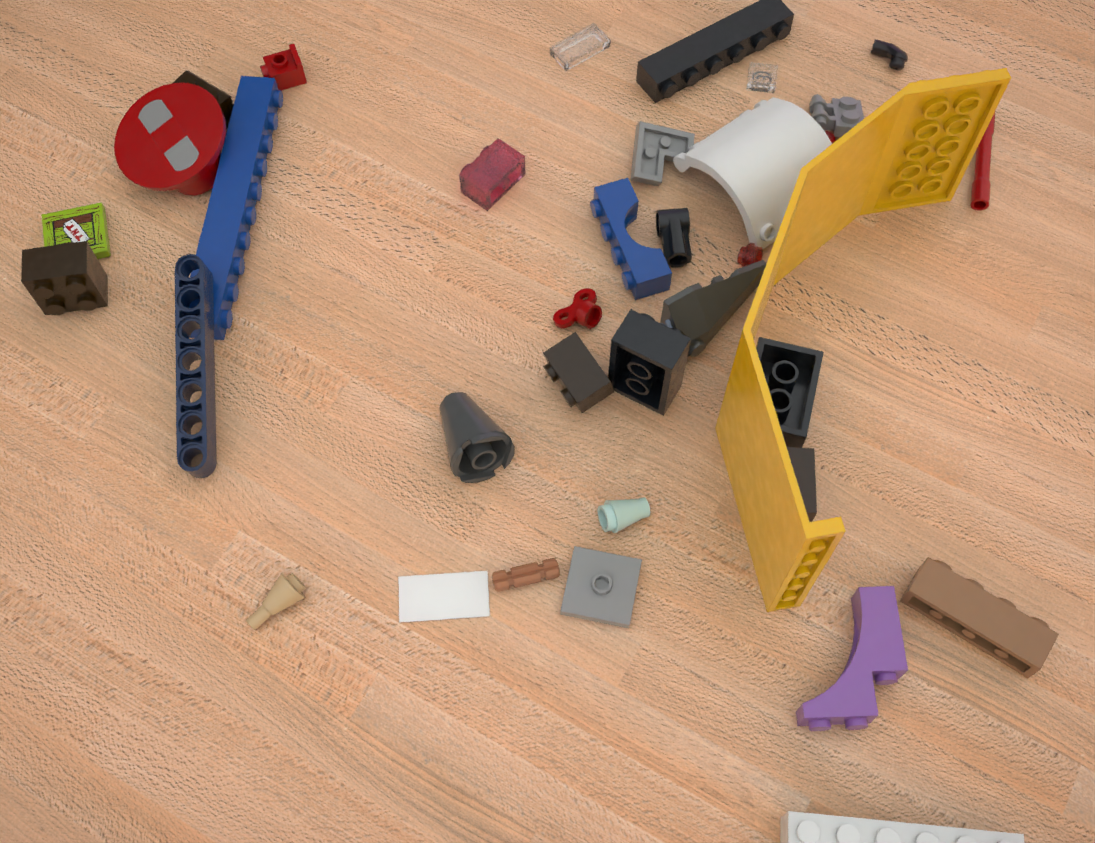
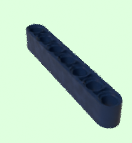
[175,254,217,478]

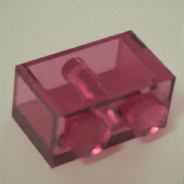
[459,138,526,211]

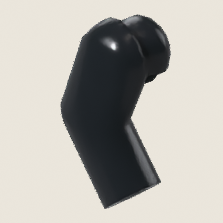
[871,39,908,70]

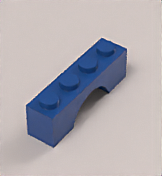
[590,178,672,300]

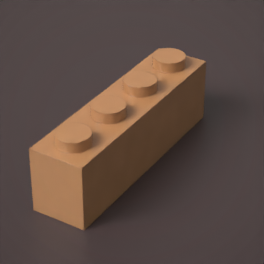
[900,557,1059,678]

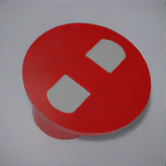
[114,83,226,196]

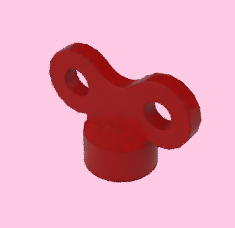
[553,288,602,329]

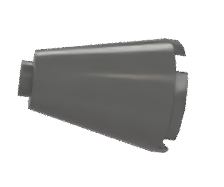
[439,392,515,483]

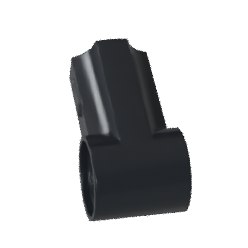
[656,208,692,268]

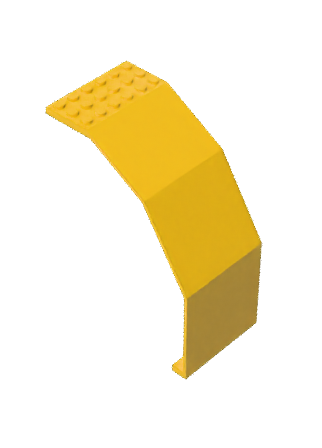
[715,68,1011,612]

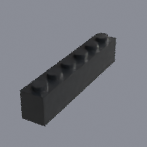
[636,0,794,103]

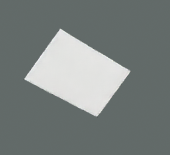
[398,571,490,623]

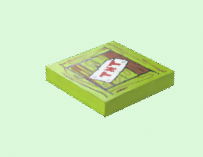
[41,202,111,259]

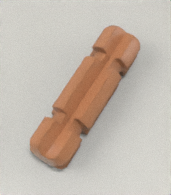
[492,558,560,592]

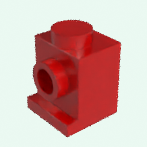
[260,44,307,91]

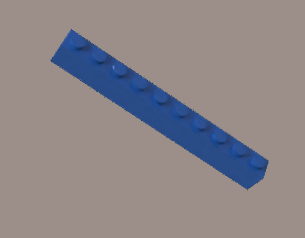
[189,76,283,340]

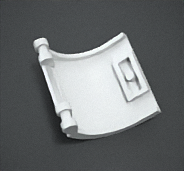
[673,97,832,252]

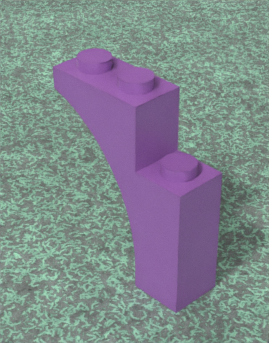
[796,586,908,731]

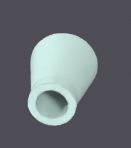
[597,497,651,533]

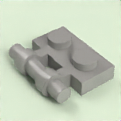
[809,94,864,137]

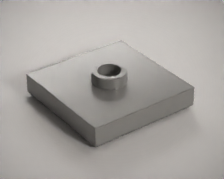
[560,546,642,629]

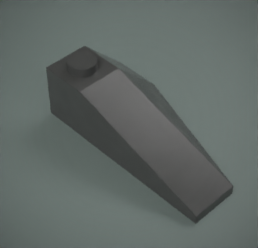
[660,260,766,357]

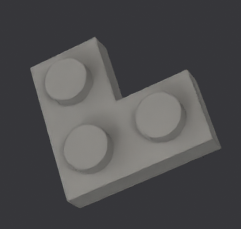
[630,121,695,186]

